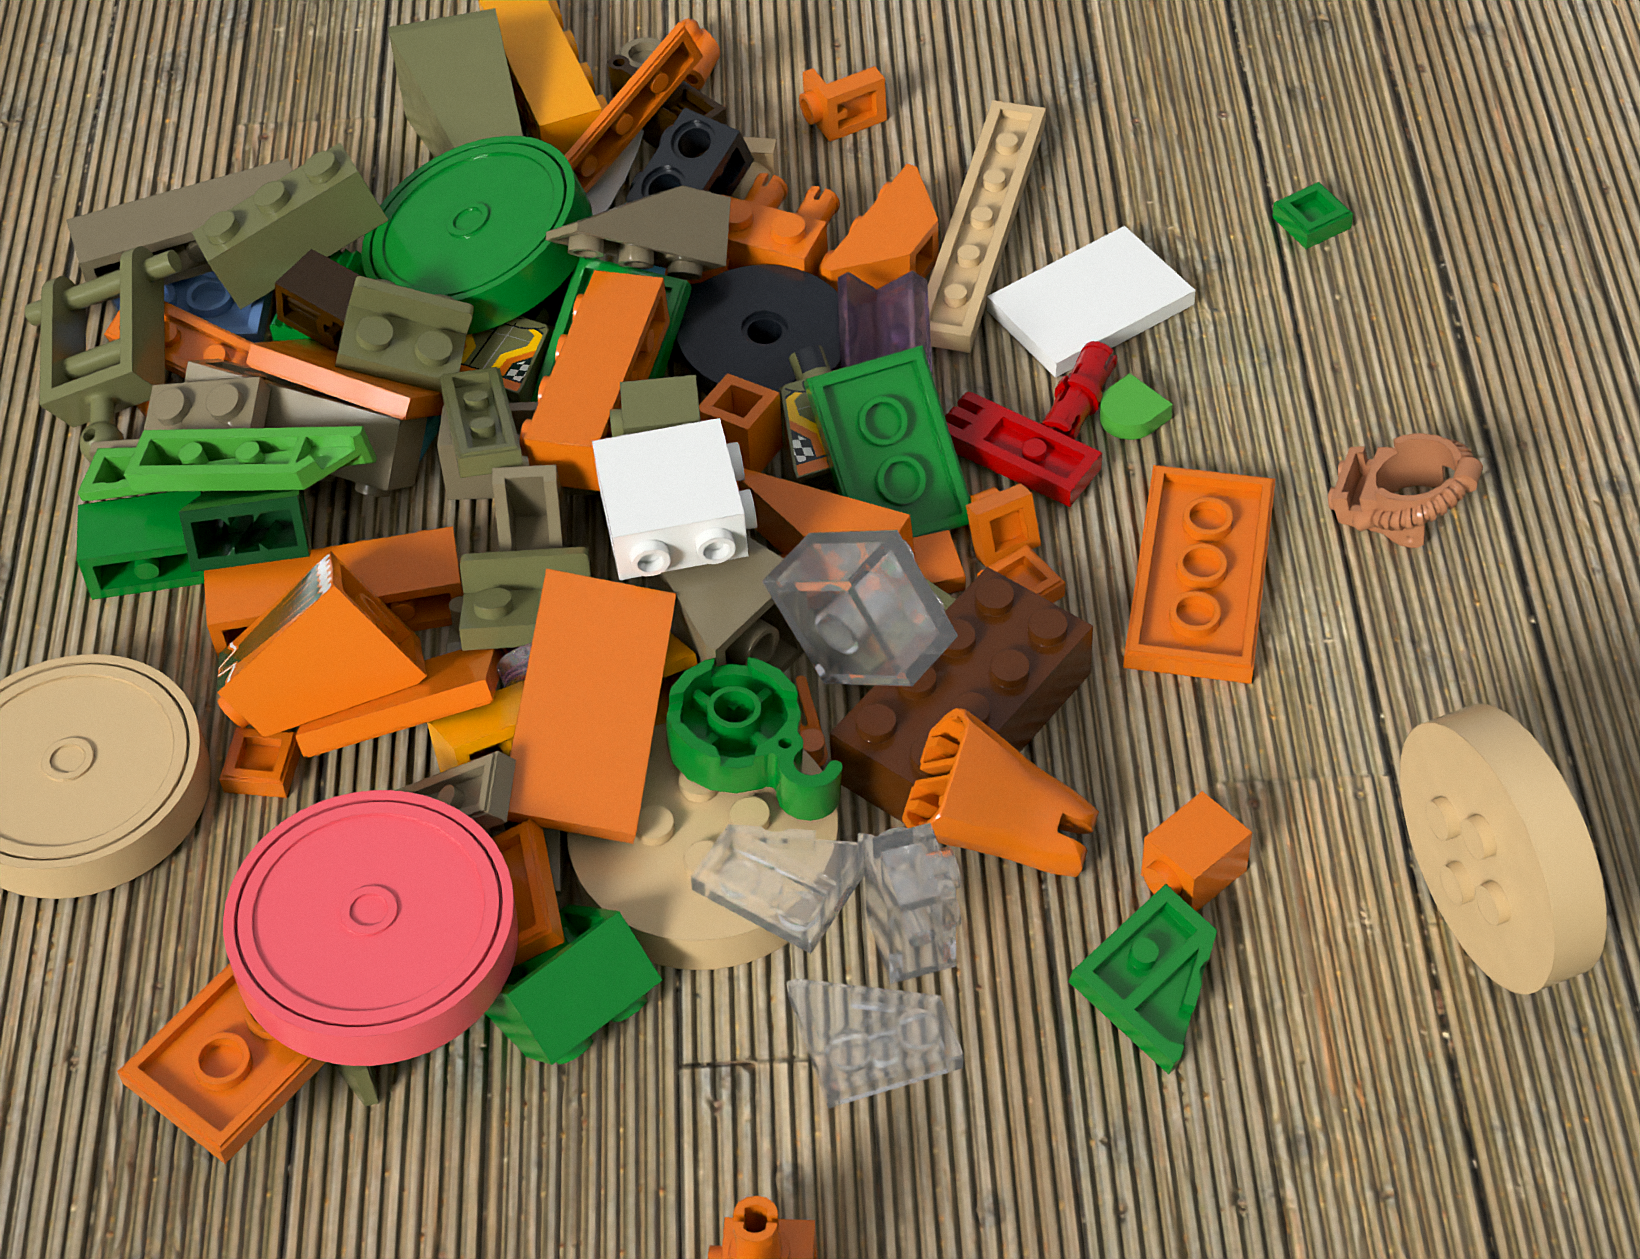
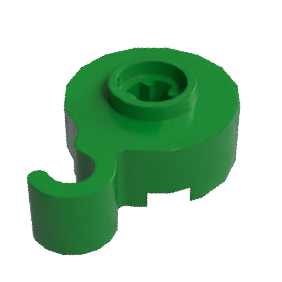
[666,657,843,821]

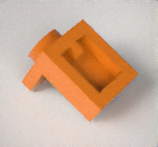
[799,66,887,142]

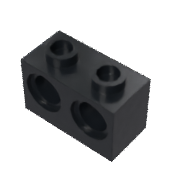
[626,107,754,203]

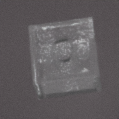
[762,530,958,686]

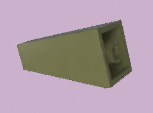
[388,8,523,158]

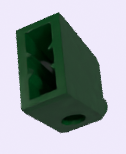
[179,490,312,572]

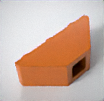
[818,163,939,309]

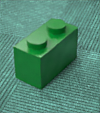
[77,491,214,600]

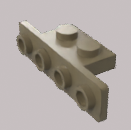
[89,377,271,458]

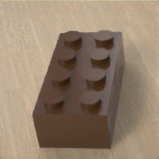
[830,567,1093,844]

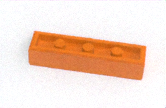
[564,22,703,194]

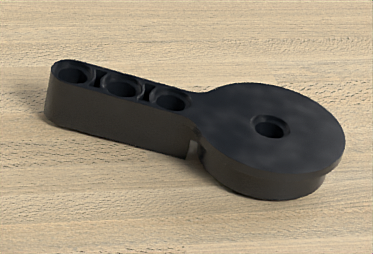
[540,258,853,396]

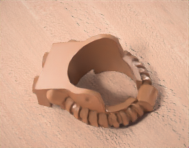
[1328,433,1483,548]

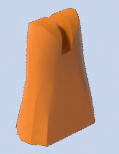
[902,708,1099,877]

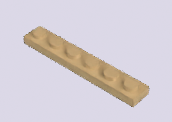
[913,100,1046,353]

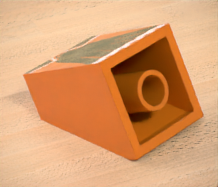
[217,551,427,738]

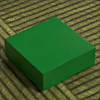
[1272,182,1353,249]

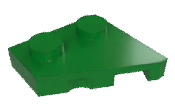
[1068,884,1217,1075]

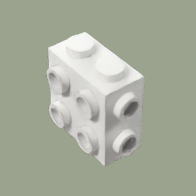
[592,418,757,580]

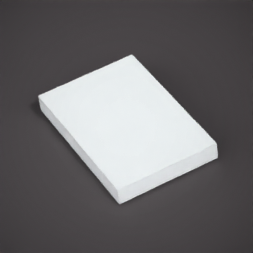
[987,226,1196,378]

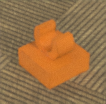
[966,483,1041,567]

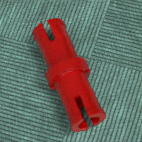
[1041,341,1118,440]

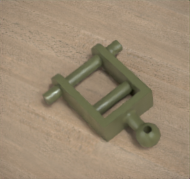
[25,246,182,462]

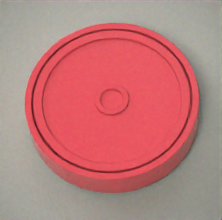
[223,790,519,1066]

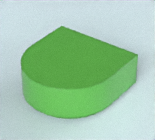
[1099,373,1173,440]

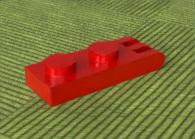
[945,392,1102,507]

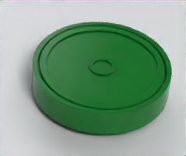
[361,136,593,335]

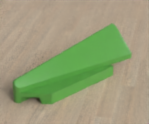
[77,426,377,501]

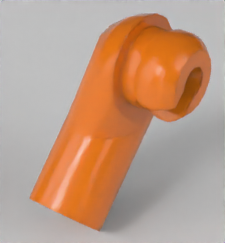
[679,18,720,90]

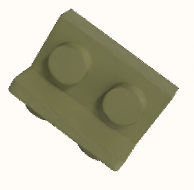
[335,276,474,393]
[459,547,592,651]

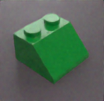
[485,904,663,1065]

